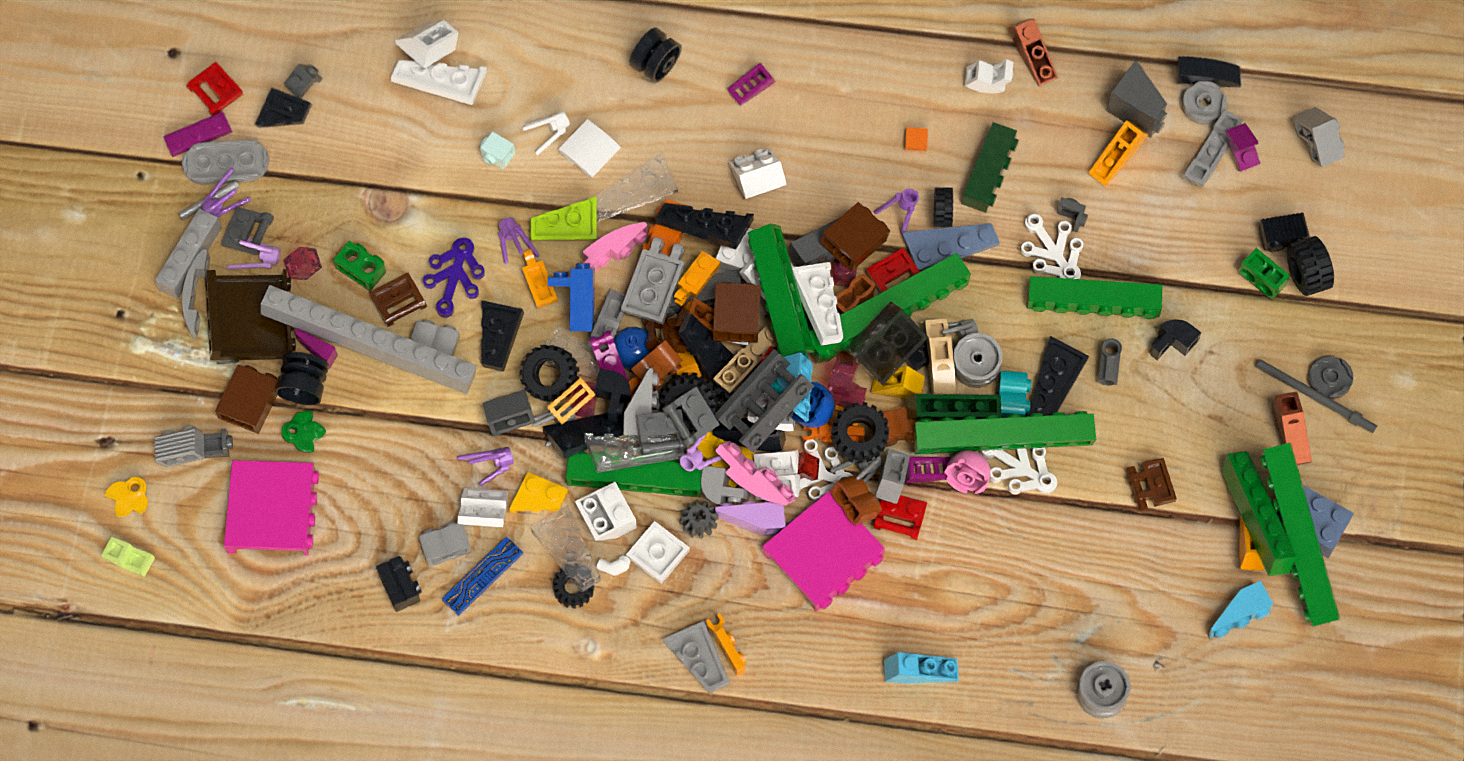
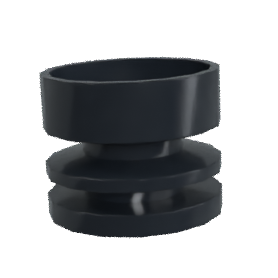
[275,352,329,405]

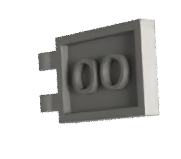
[621,237,685,325]

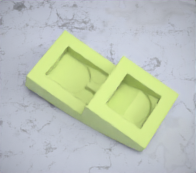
[101,537,155,577]

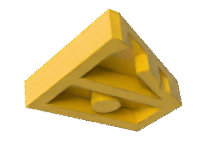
[509,472,569,513]

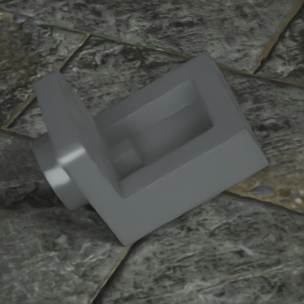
[284,64,323,98]
[1057,197,1088,232]
[204,429,233,459]

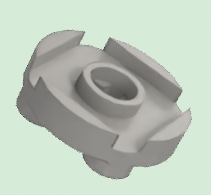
[1182,81,1227,124]

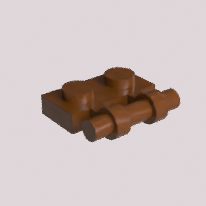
[1126,458,1177,511]

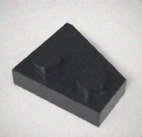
[255,88,312,128]

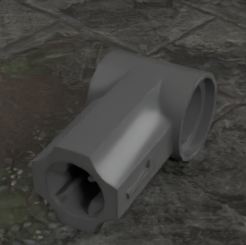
[1098,338,1122,386]

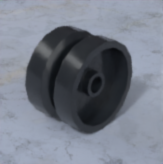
[629,27,682,83]

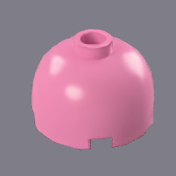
[945,450,991,494]

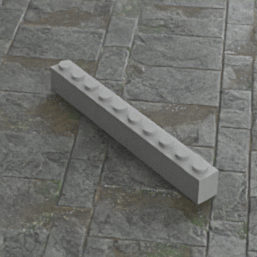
[261,285,477,394]

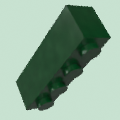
[962,122,1019,213]
[907,394,1002,420]

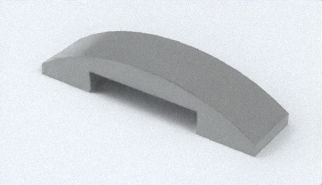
[1183,110,1244,187]
[182,249,210,339]

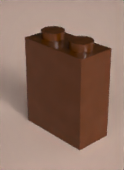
[819,202,890,272]
[713,282,760,343]
[215,365,278,434]

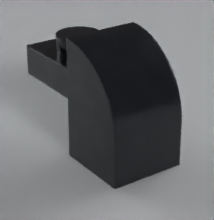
[1151,319,1201,361]
[595,368,631,422]

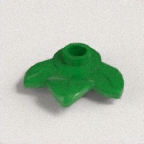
[281,411,326,453]

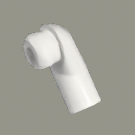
[596,555,631,576]

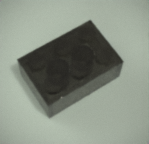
[845,302,928,385]

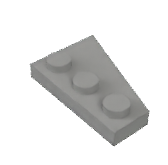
[662,621,730,693]

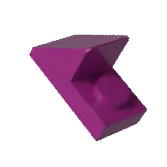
[1225,123,1261,171]

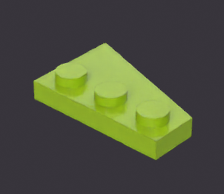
[531,196,597,241]

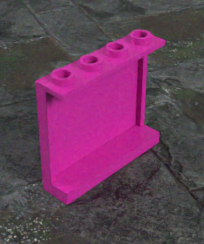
[224,460,319,556]
[762,491,885,612]

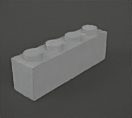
[155,209,222,300]

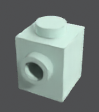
[480,132,515,170]

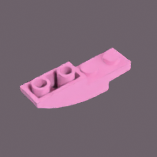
[583,222,648,274]
[715,441,797,505]

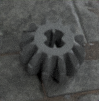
[680,500,719,539]

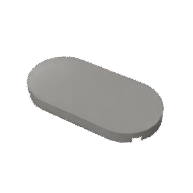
[182,140,269,185]

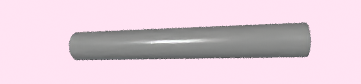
[178,180,239,220]

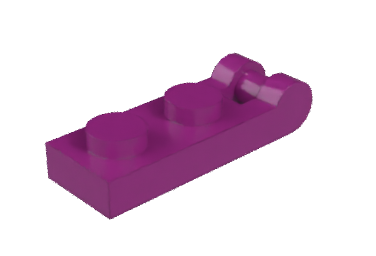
[588,330,629,382]

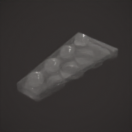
[531,505,601,592]

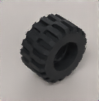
[1287,236,1334,296]
[520,345,580,402]
[659,372,718,432]
[831,402,889,463]

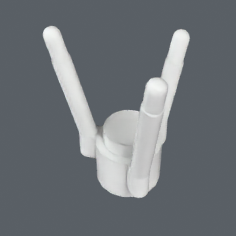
[522,110,569,155]

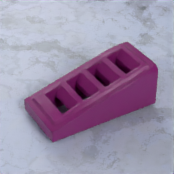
[727,62,775,106]
[294,329,338,369]
[905,457,951,483]

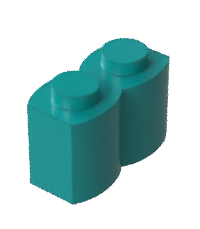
[998,370,1031,418]

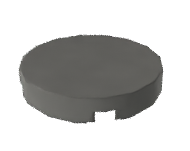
[1308,355,1354,399]

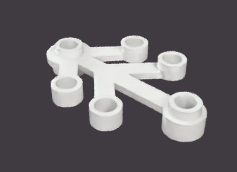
[1021,214,1083,279]
[782,439,853,502]
[979,448,1057,495]

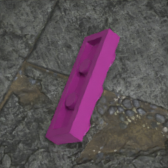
[163,111,232,158]

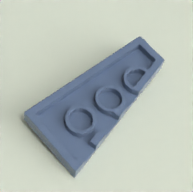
[902,223,1000,272]

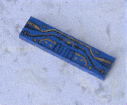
[442,537,523,616]

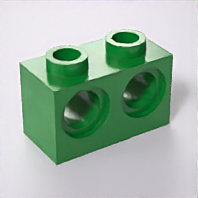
[333,240,386,292]
[1239,248,1290,300]

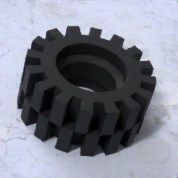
[934,187,953,227]
[553,564,594,609]

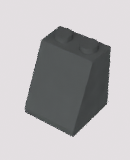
[1107,61,1167,138]

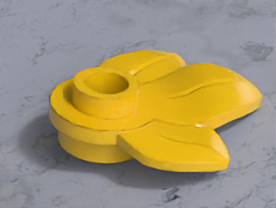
[104,477,148,517]

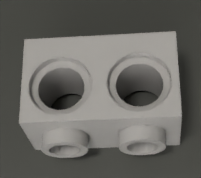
[875,449,910,504]

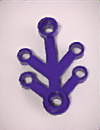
[423,237,485,318]

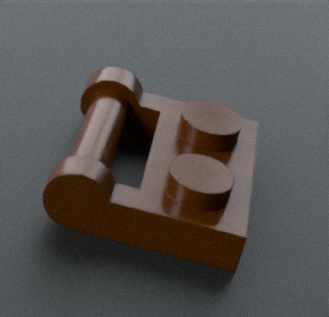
[369,272,427,327]
[643,318,686,353]

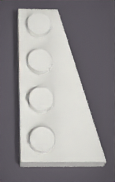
[792,262,843,345]

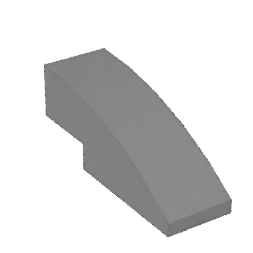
[587,289,626,350]

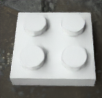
[626,521,690,584]

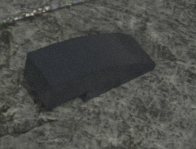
[1176,56,1241,87]
[712,418,786,452]

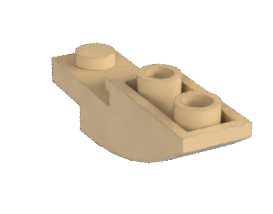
[924,318,956,394]
[713,320,778,394]

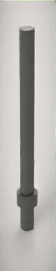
[1256,359,1378,433]

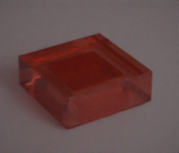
[797,452,820,481]

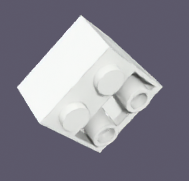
[395,20,459,68]
[729,148,787,199]
[575,482,637,541]

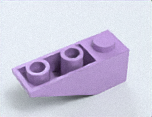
[715,500,786,536]

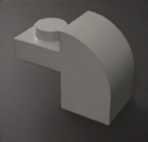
[701,466,750,505]

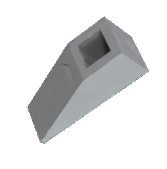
[624,366,658,435]

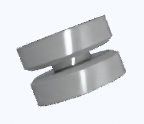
[953,333,1003,388]
[1077,661,1131,719]

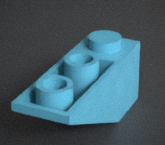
[777,352,813,421]
[1208,581,1273,639]
[884,652,959,684]

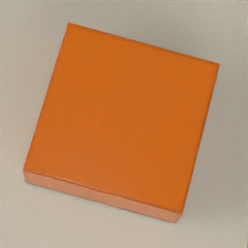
[905,127,928,151]

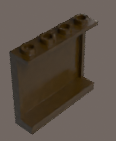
[204,269,296,360]

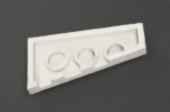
[391,60,487,105]

